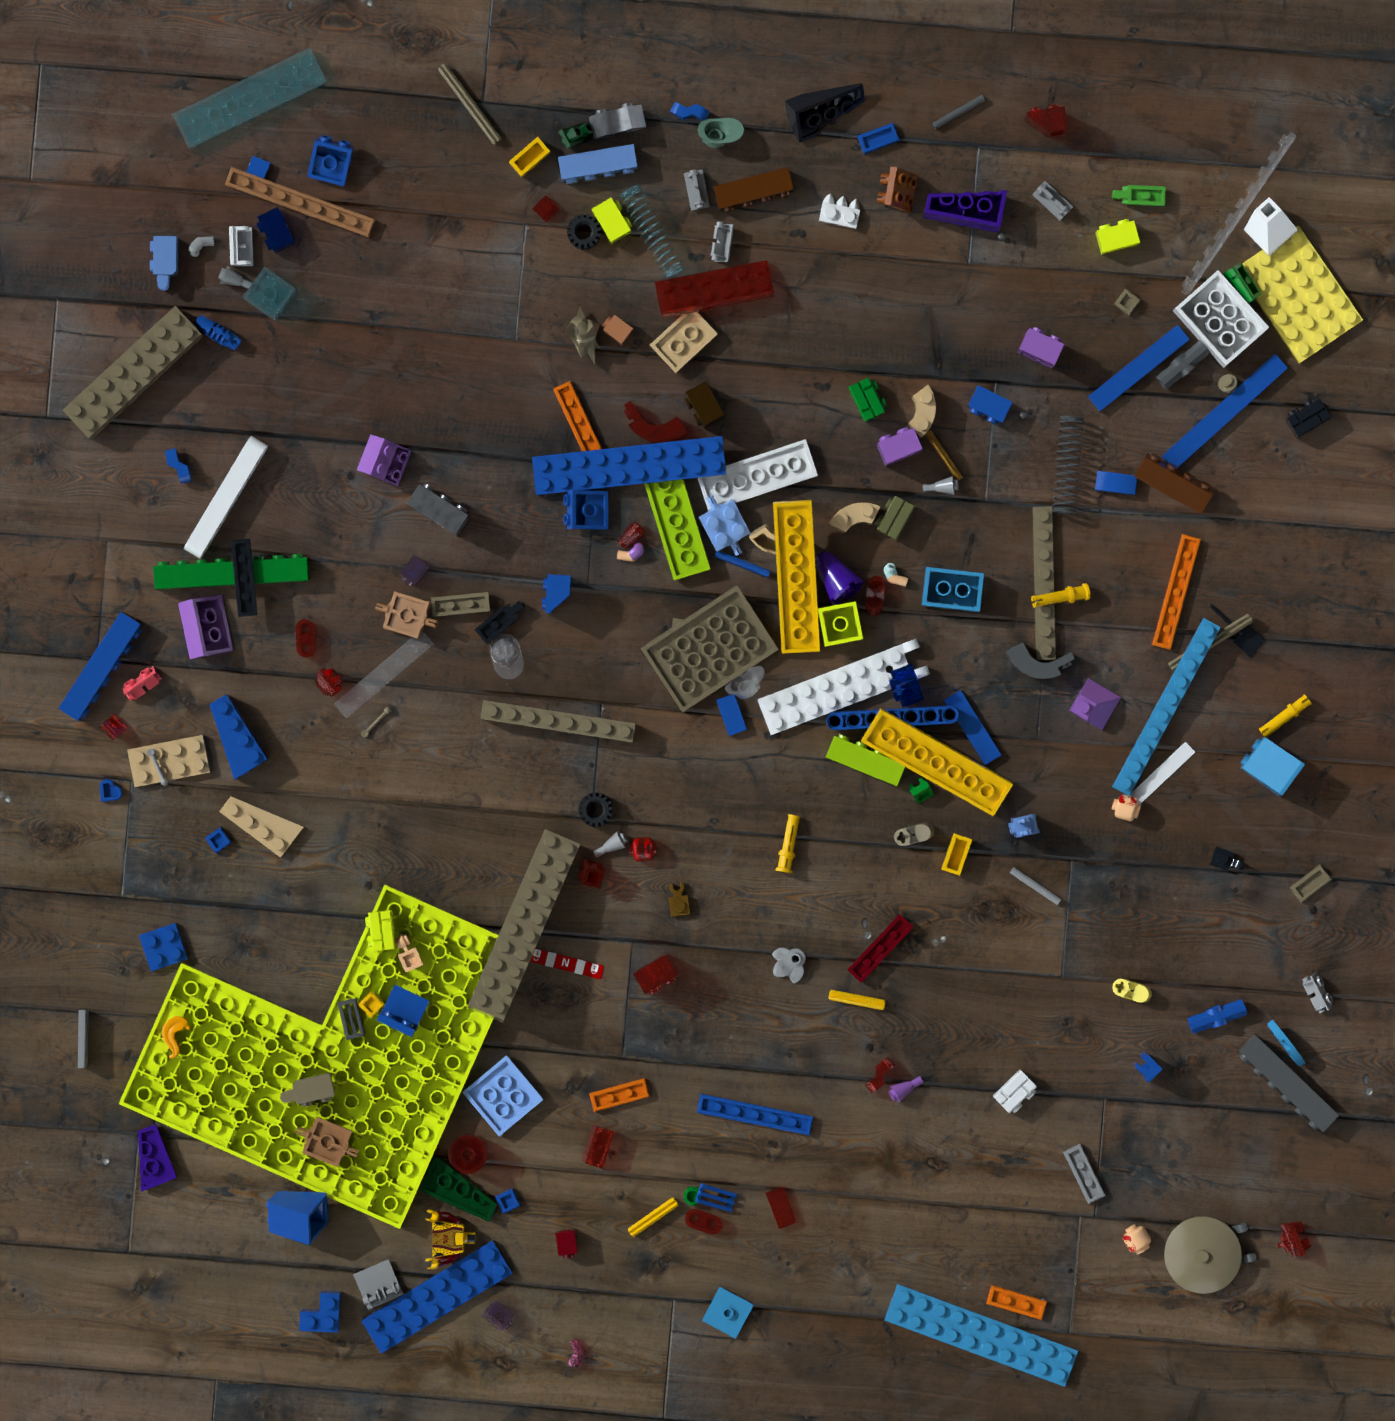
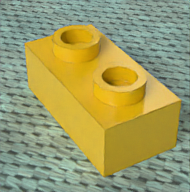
[509,137,551,178]
[941,833,972,876]

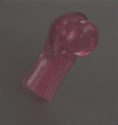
[567,1338,584,1368]

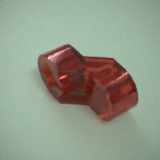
[865,576,885,616]
[865,1057,895,1094]

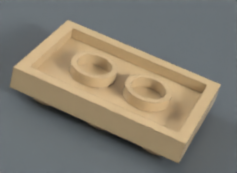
[650,306,718,374]

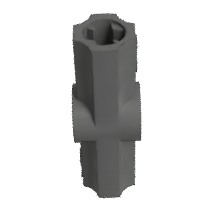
[1156,340,1210,390]

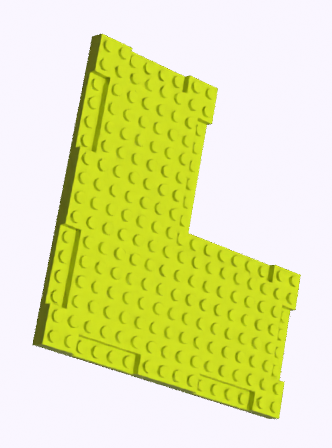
[119,884,499,1229]

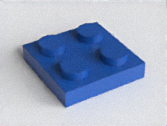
[139,923,188,971]

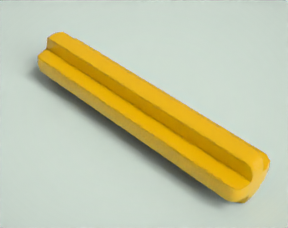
[829,990,885,1010]
[628,1197,679,1237]

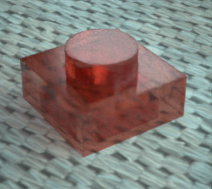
[532,195,559,222]
[99,714,127,741]

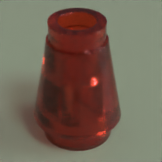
[617,521,646,549]

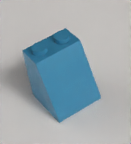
[1240,737,1305,796]

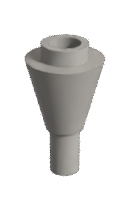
[218,266,254,290]
[923,476,959,495]
[593,831,628,858]

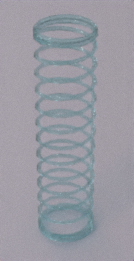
[618,185,685,280]

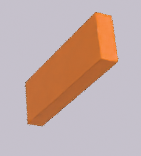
[589,1078,650,1112]
[986,1285,1047,1320]

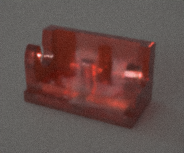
[581,1124,614,1169]

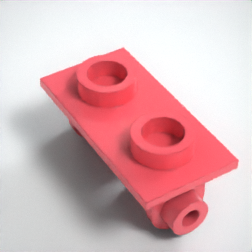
[122,666,162,701]

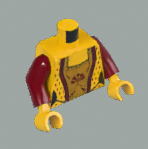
[425,1209,476,1270]

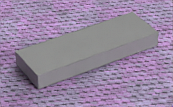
[78,1009,89,1068]
[1063,1144,1106,1204]

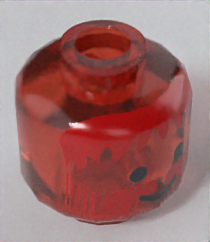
[315,668,343,697]
[629,836,657,862]

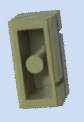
[875,496,915,541]

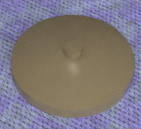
[1164,1216,1242,1294]

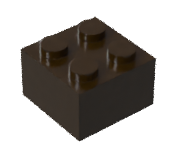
[684,381,724,429]

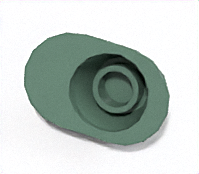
[698,118,744,148]

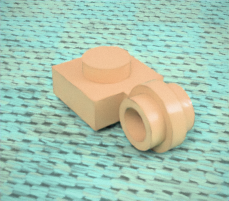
[395,934,423,973]

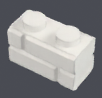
[993,1070,1037,1113]

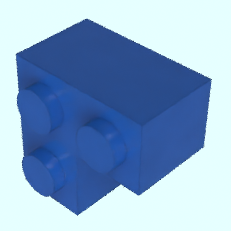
[299,1290,341,1333]

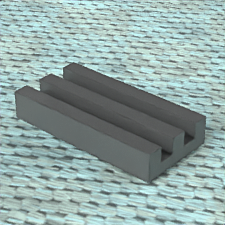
[337,998,365,1040]

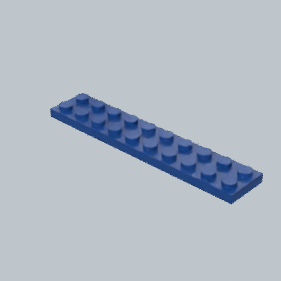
[532,436,727,495]

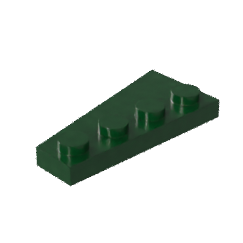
[419,1155,497,1222]

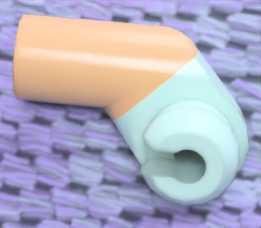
[884,563,908,587]

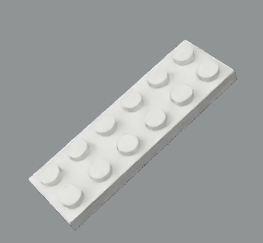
[697,439,818,510]

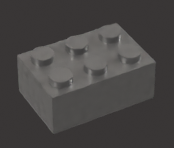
[407,484,470,537]

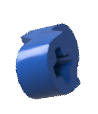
[669,102,710,121]
[165,448,192,484]

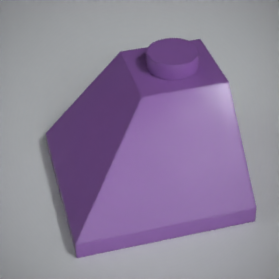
[1069,678,1121,731]

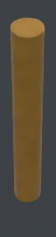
[925,430,963,481]

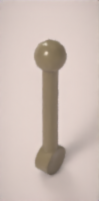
[361,707,392,738]

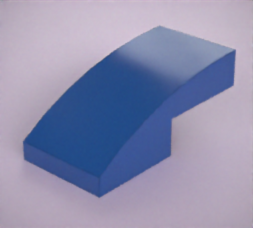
[1095,471,1138,495]

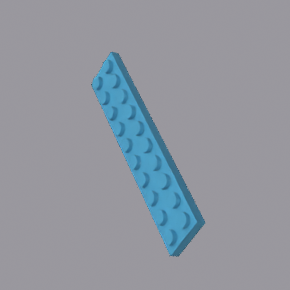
[884,1283,1078,1387]

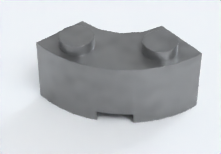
[589,102,646,139]

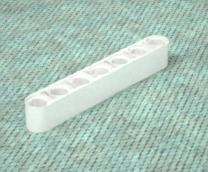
[184,436,268,559]

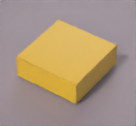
[358,991,385,1018]

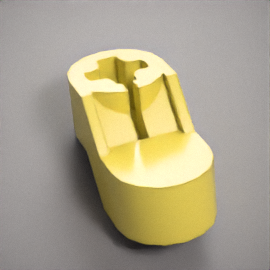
[1112,979,1152,1003]

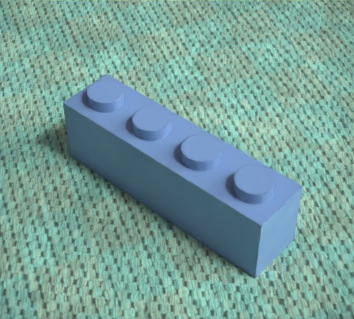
[558,144,638,184]

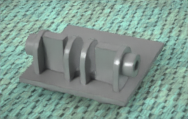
[353,1259,404,1310]

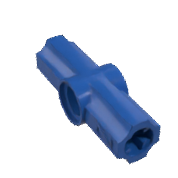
[1187,999,1247,1034]

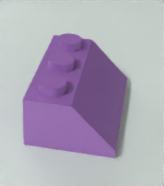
[178,595,233,659]

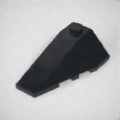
[785,83,865,143]

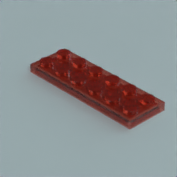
[655,260,775,318]

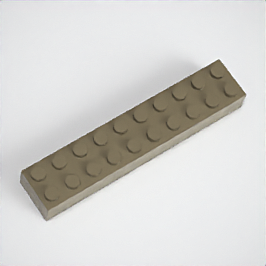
[468,829,580,1023]

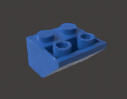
[542,574,572,614]

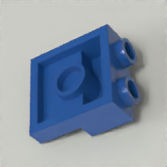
[307,135,354,186]
[563,490,608,530]

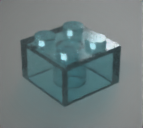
[242,267,298,322]

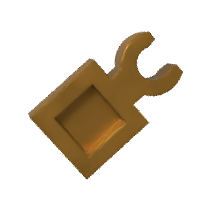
[669,882,690,917]

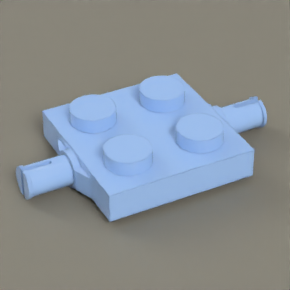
[699,495,750,555]

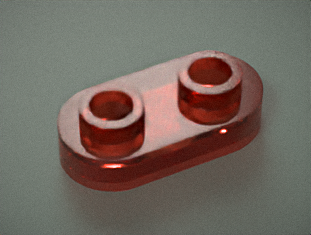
[295,619,316,658]
[685,1208,722,1235]

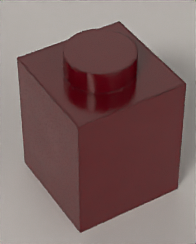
[555,1229,578,1259]

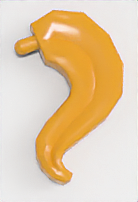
[162,1016,191,1059]

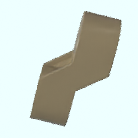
[894,822,934,846]

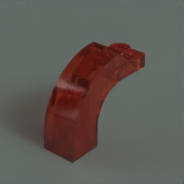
[623,400,688,443]

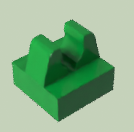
[909,778,934,804]

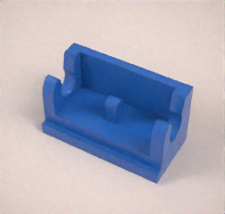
[1135,1052,1162,1083]

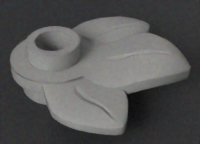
[772,947,806,983]

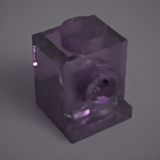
[481,1301,514,1331]

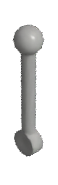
[147,748,168,786]

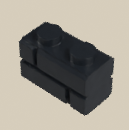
[1285,398,1331,439]

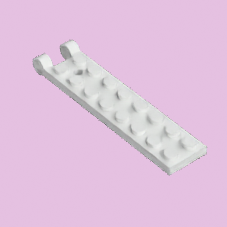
[757,638,930,735]

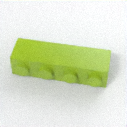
[825,734,905,786]

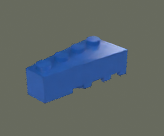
[209,694,269,780]

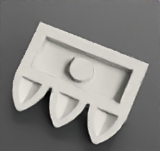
[819,193,860,229]

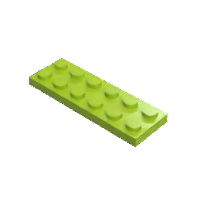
[645,479,711,581]

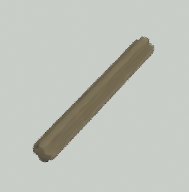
[438,64,501,144]
[1168,614,1253,671]

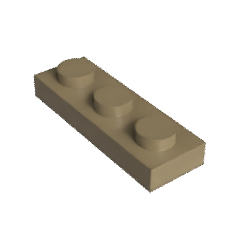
[431,592,490,617]

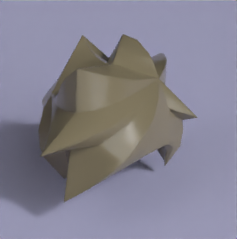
[565,307,600,364]

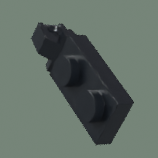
[474,601,524,645]

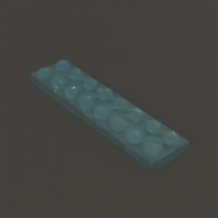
[172,48,327,149]

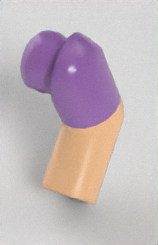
[617,543,644,562]

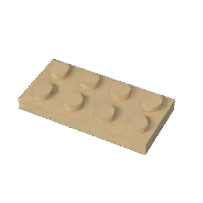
[127,735,211,787]

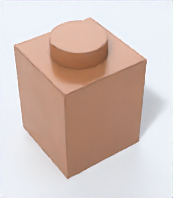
[602,315,633,345]

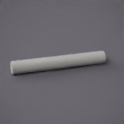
[1010,867,1061,905]

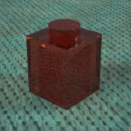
[578,859,605,889]

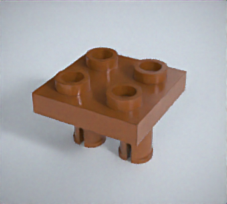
[877,167,917,212]

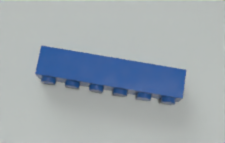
[58,612,142,721]

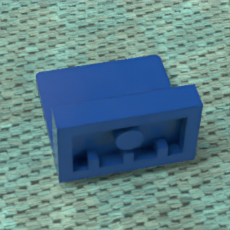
[377,985,429,1037]

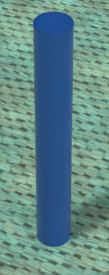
[714,551,770,578]

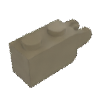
[280,1072,336,1107]

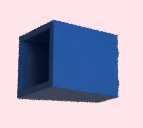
[267,1191,328,1245]

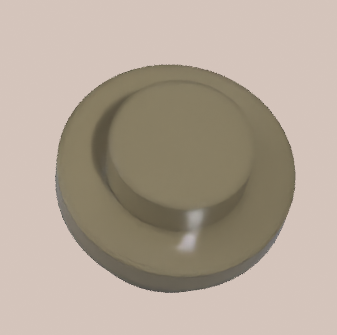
[1218,374,1238,393]

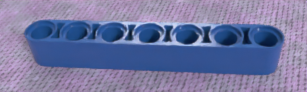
[826,705,959,730]

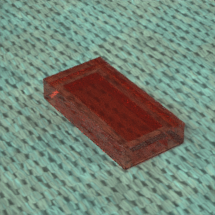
[765,1186,797,1229]

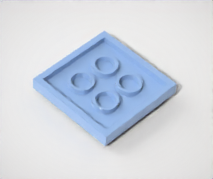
[462,1055,544,1136]

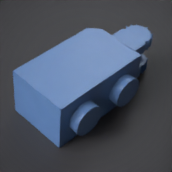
[150,236,179,292]
[1008,814,1040,838]

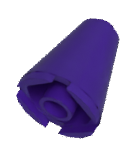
[815,551,864,605]

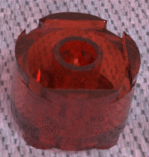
[449,1133,488,1174]

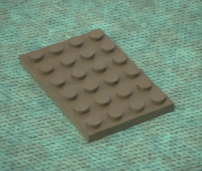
[640,585,779,713]

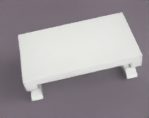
[229,226,253,267]

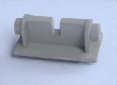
[684,169,710,211]
[1032,181,1073,221]
[710,222,734,262]
[1302,972,1333,1014]

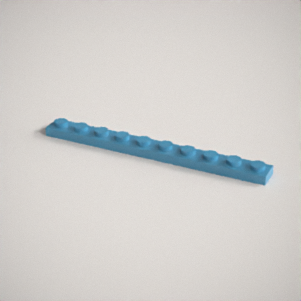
[1112,618,1221,796]

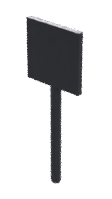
[1209,604,1265,657]

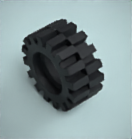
[567,214,602,250]
[578,792,613,827]

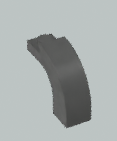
[1005,642,1075,679]

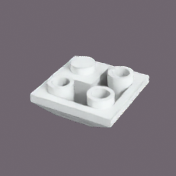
[1244,197,1298,256]

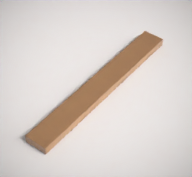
[225,167,375,237]

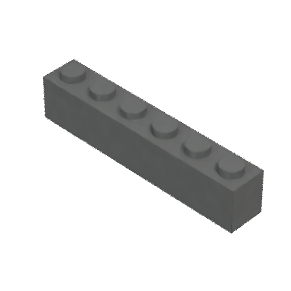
[1238,1034,1339,1132]

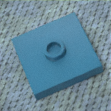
[702,1286,754,1339]

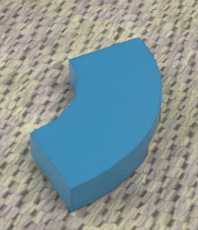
[1267,1019,1305,1067]

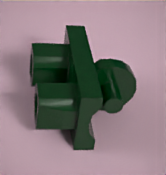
[558,122,594,149]

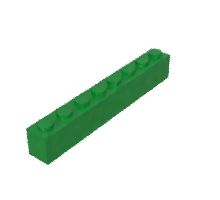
[153,554,309,590]

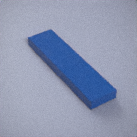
[944,690,1001,765]

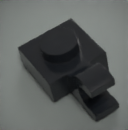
[1210,846,1245,871]

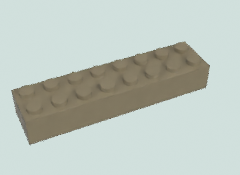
[63,306,204,440]

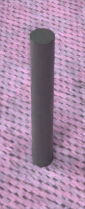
[932,95,985,130]

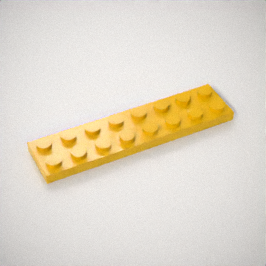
[773,500,820,653]
[861,708,1013,816]

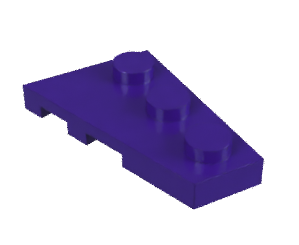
[138,1123,177,1192]

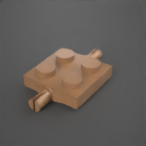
[375,591,438,640]
[295,1117,359,1167]

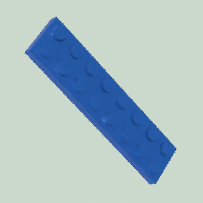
[361,1240,513,1354]

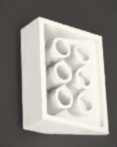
[1173,270,1269,368]

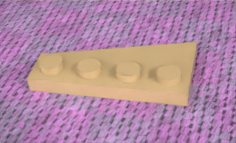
[219,796,304,858]

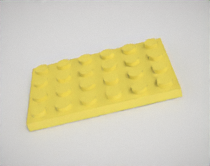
[1242,225,1363,363]

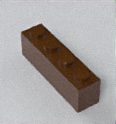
[714,167,794,213]
[1134,453,1214,514]

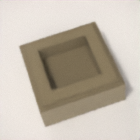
[1114,289,1140,316]

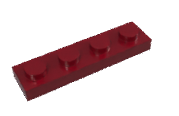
[847,914,913,983]

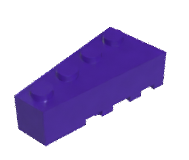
[923,190,1007,233]

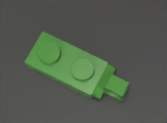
[1112,185,1166,207]

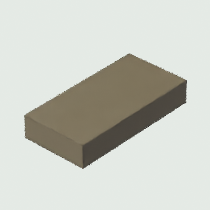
[1289,864,1332,903]

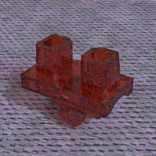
[1277,1221,1311,1257]

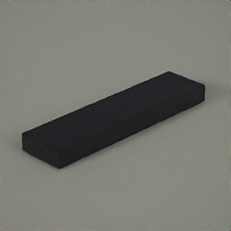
[231,539,258,617]

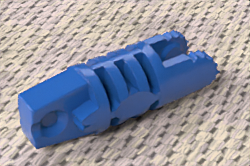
[196,315,241,351]

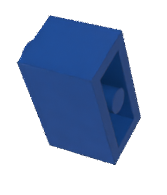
[967,385,1012,425]

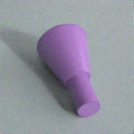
[888,1076,923,1103]

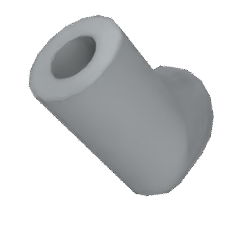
[188,236,214,257]

